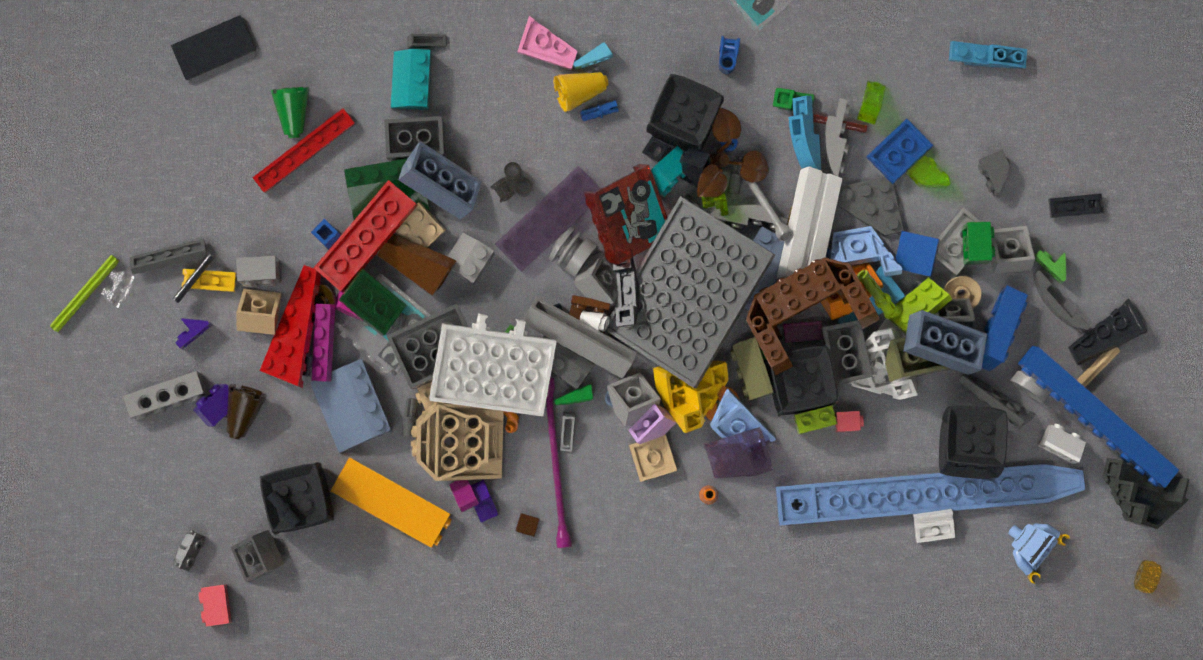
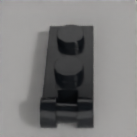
[1048,193,1104,218]

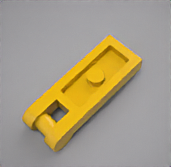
[181,269,237,292]

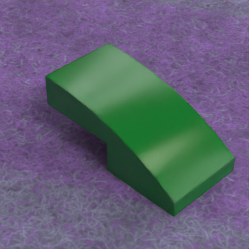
[773,88,815,111]

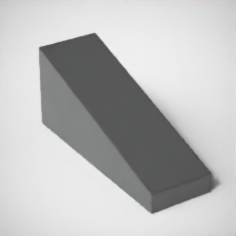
[407,34,446,48]
[560,412,575,452]

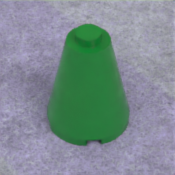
[271,87,309,138]

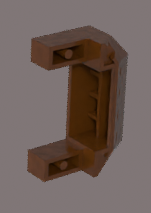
[746,258,880,375]

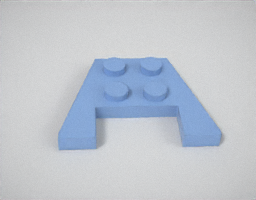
[831,226,902,277]

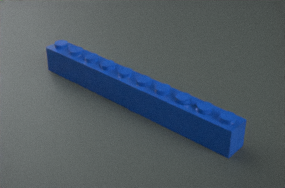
[1018,346,1179,488]

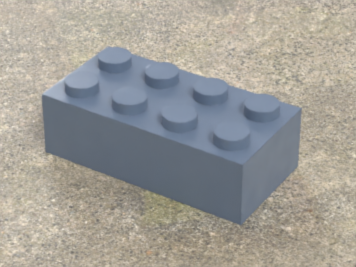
[903,310,987,375]

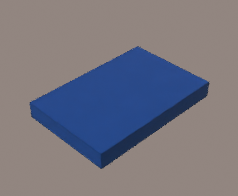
[866,119,933,184]

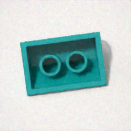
[391,49,432,110]

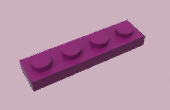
[311,304,336,382]

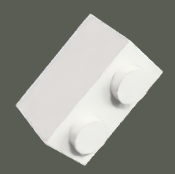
[1038,423,1086,464]

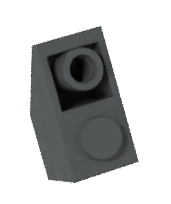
[978,150,1010,196]

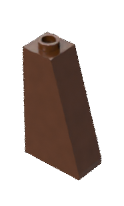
[377,234,457,296]

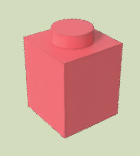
[835,411,864,432]

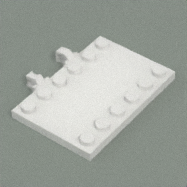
[429,313,557,416]

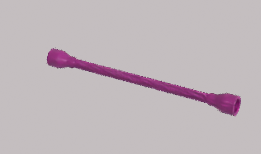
[546,378,572,548]

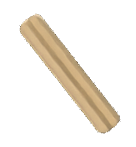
[1077,347,1120,387]

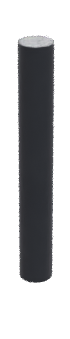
[173,253,214,303]

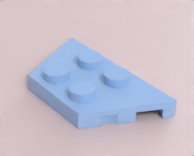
[710,389,776,452]

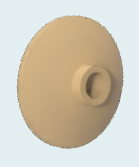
[944,276,981,309]

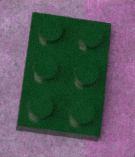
[339,269,407,336]

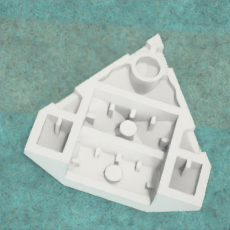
[849,327,918,400]

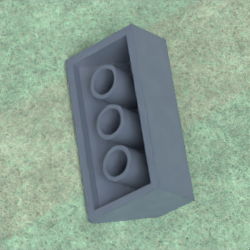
[398,141,482,219]

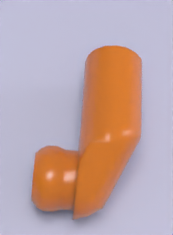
[503,411,519,433]

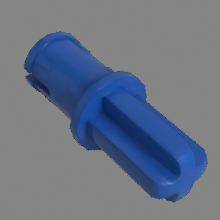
[580,100,619,121]

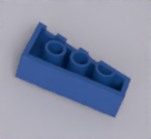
[982,285,1028,372]

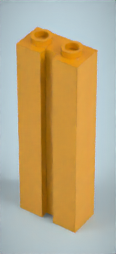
[331,457,452,548]

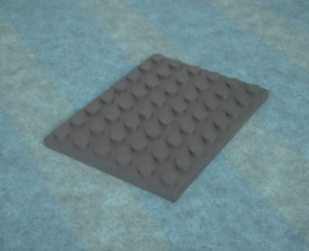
[606,196,775,388]

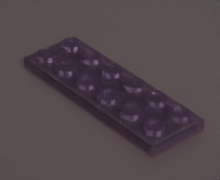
[495,166,604,272]

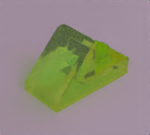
[701,193,729,216]

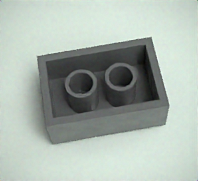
[384,116,445,161]

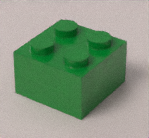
[962,222,995,265]

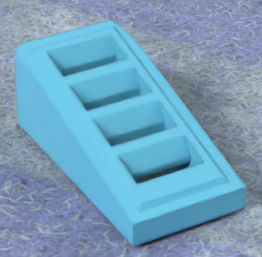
[573,42,613,70]

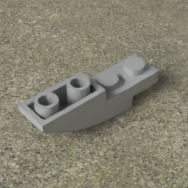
[825,98,850,176]
[710,205,788,230]

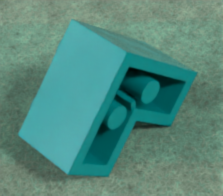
[644,146,686,199]

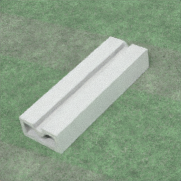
[777,166,842,279]

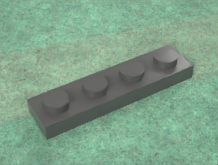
[130,239,207,274]

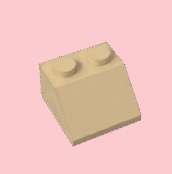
[236,289,281,335]

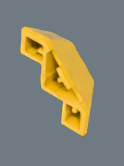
[653,361,729,433]

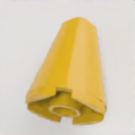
[553,72,609,112]

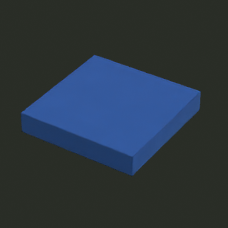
[895,231,940,277]

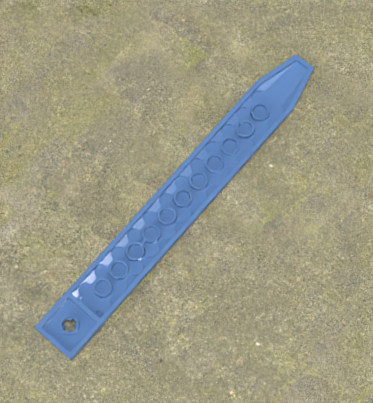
[775,464,1085,526]

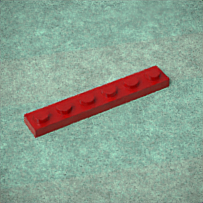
[252,108,355,193]

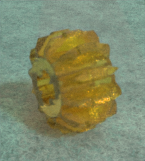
[1134,560,1162,594]

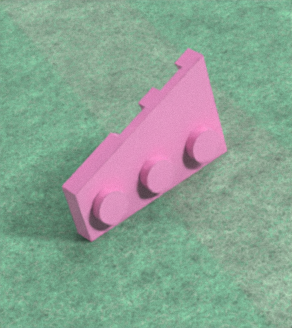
[517,16,578,70]

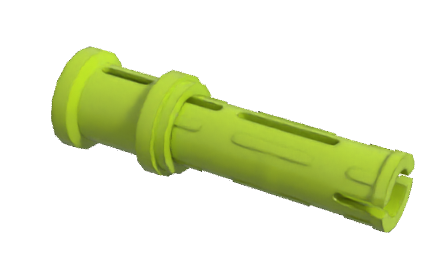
[857,270,900,319]

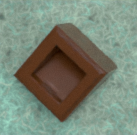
[515,513,540,537]

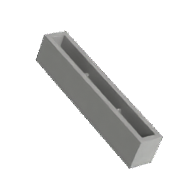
[523,296,637,379]

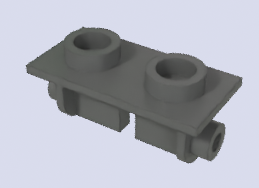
[173,529,206,571]

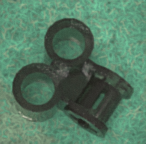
[490,162,533,203]

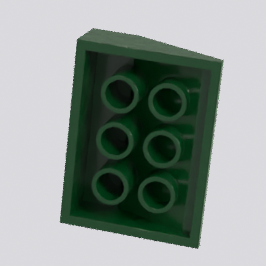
[344,158,430,220]

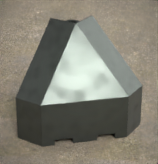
[1103,458,1190,529]

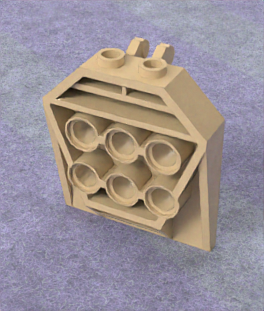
[411,402,503,481]

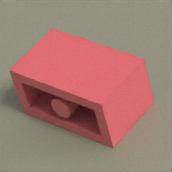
[199,584,232,627]

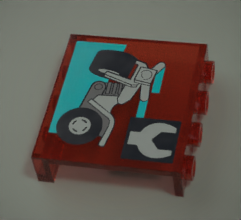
[584,164,668,264]

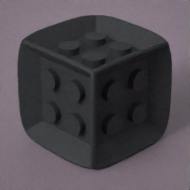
[646,73,724,151]
[766,345,838,417]
[939,405,1008,479]
[260,462,334,534]

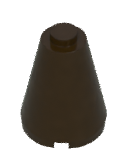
[226,384,267,440]

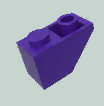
[193,384,229,427]

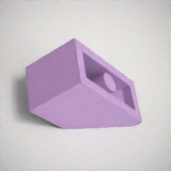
[628,404,676,444]

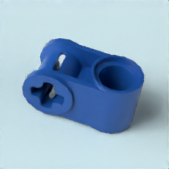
[718,36,740,74]

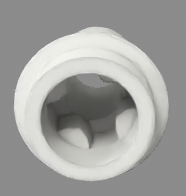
[580,310,610,331]

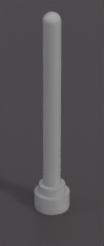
[746,181,792,241]

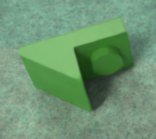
[1034,250,1066,284]

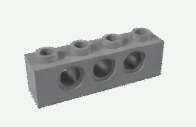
[123,371,206,421]

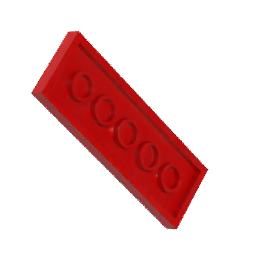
[314,180,418,293]

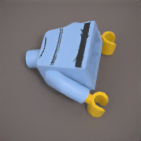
[1008,523,1070,584]

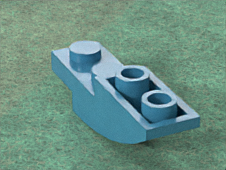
[949,41,1027,68]
[789,96,821,170]

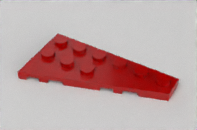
[259,265,321,388]

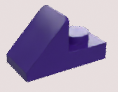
[175,318,212,350]
[471,480,499,523]

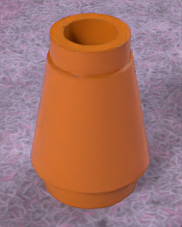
[699,485,718,505]

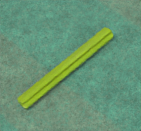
[50,255,119,332]

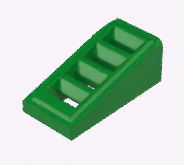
[554,385,593,406]

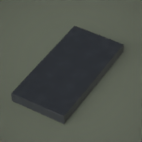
[171,15,256,81]

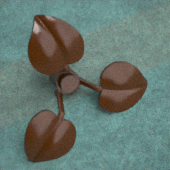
[697,108,769,197]

